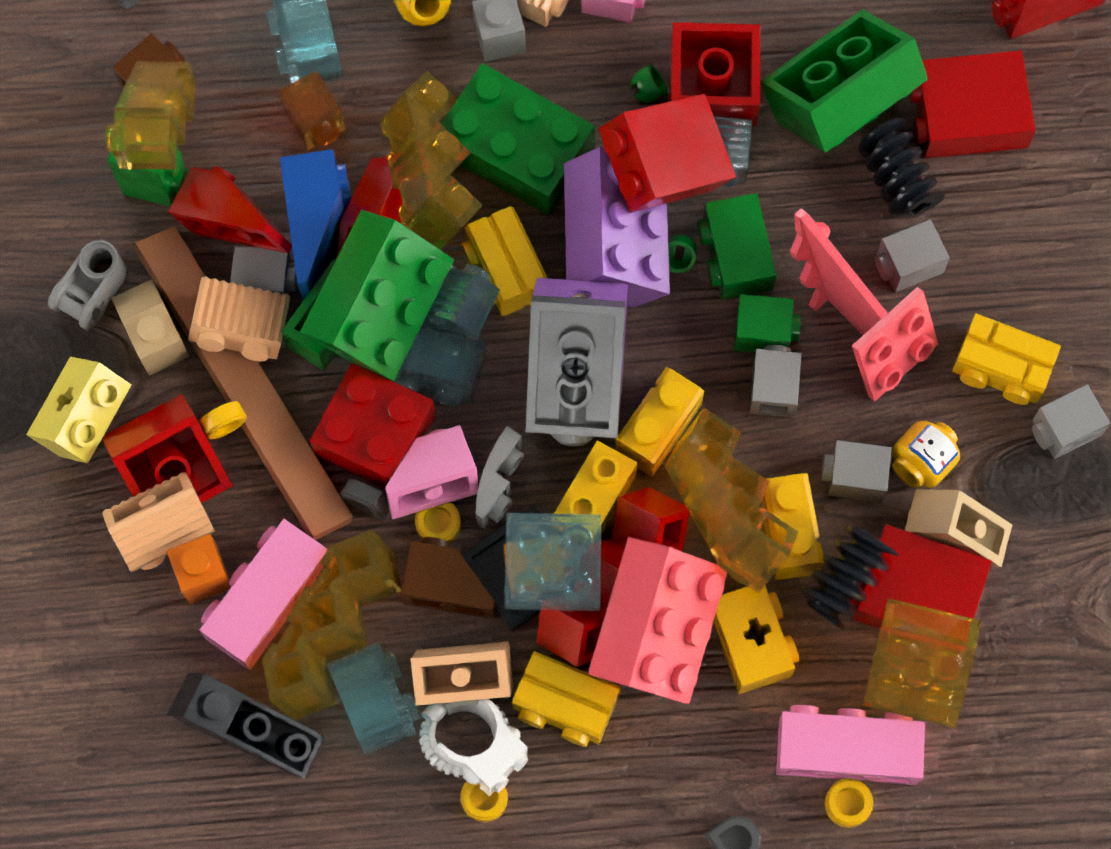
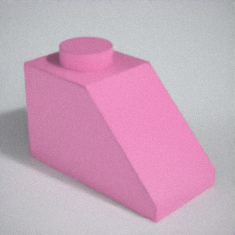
[385,425,479,520]

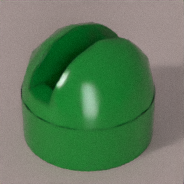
[630,64,668,103]
[668,234,697,273]

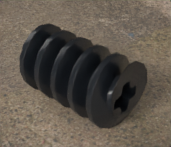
[858,118,945,218]
[800,524,900,630]

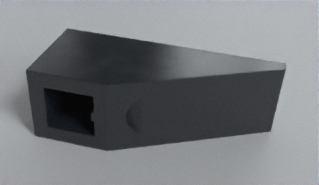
[167,672,324,779]

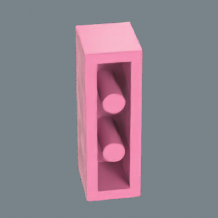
[200,519,332,670]
[776,705,925,785]

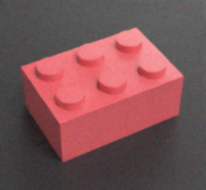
[588,537,728,704]

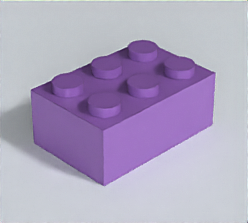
[564,147,670,308]

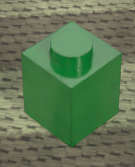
[734,294,801,353]

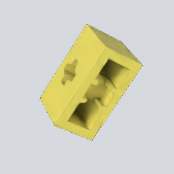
[26,357,131,464]

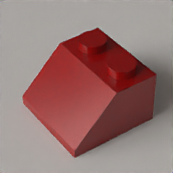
[102,394,233,503]

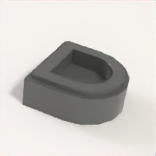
[341,479,390,521]
[704,816,761,849]

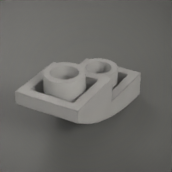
[475,426,524,530]

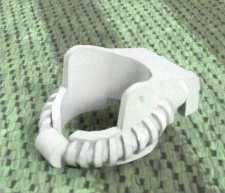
[419,699,528,796]

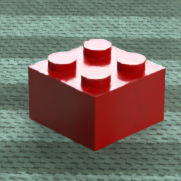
[670,22,761,127]
[310,362,436,489]

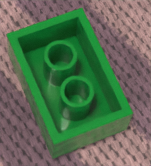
[760,9,928,153]
[435,63,595,216]
[300,210,454,381]

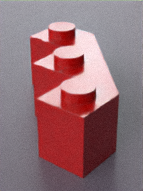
[536,487,690,666]

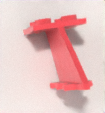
[790,209,938,402]

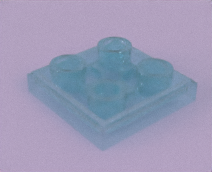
[505,513,601,611]

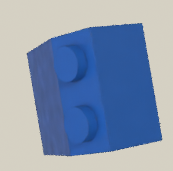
[280,149,352,300]

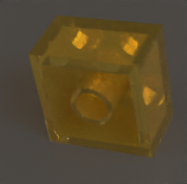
[863,598,981,728]

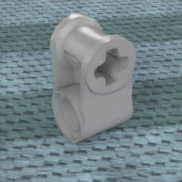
[48,240,127,331]

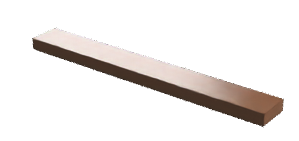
[134,226,353,540]

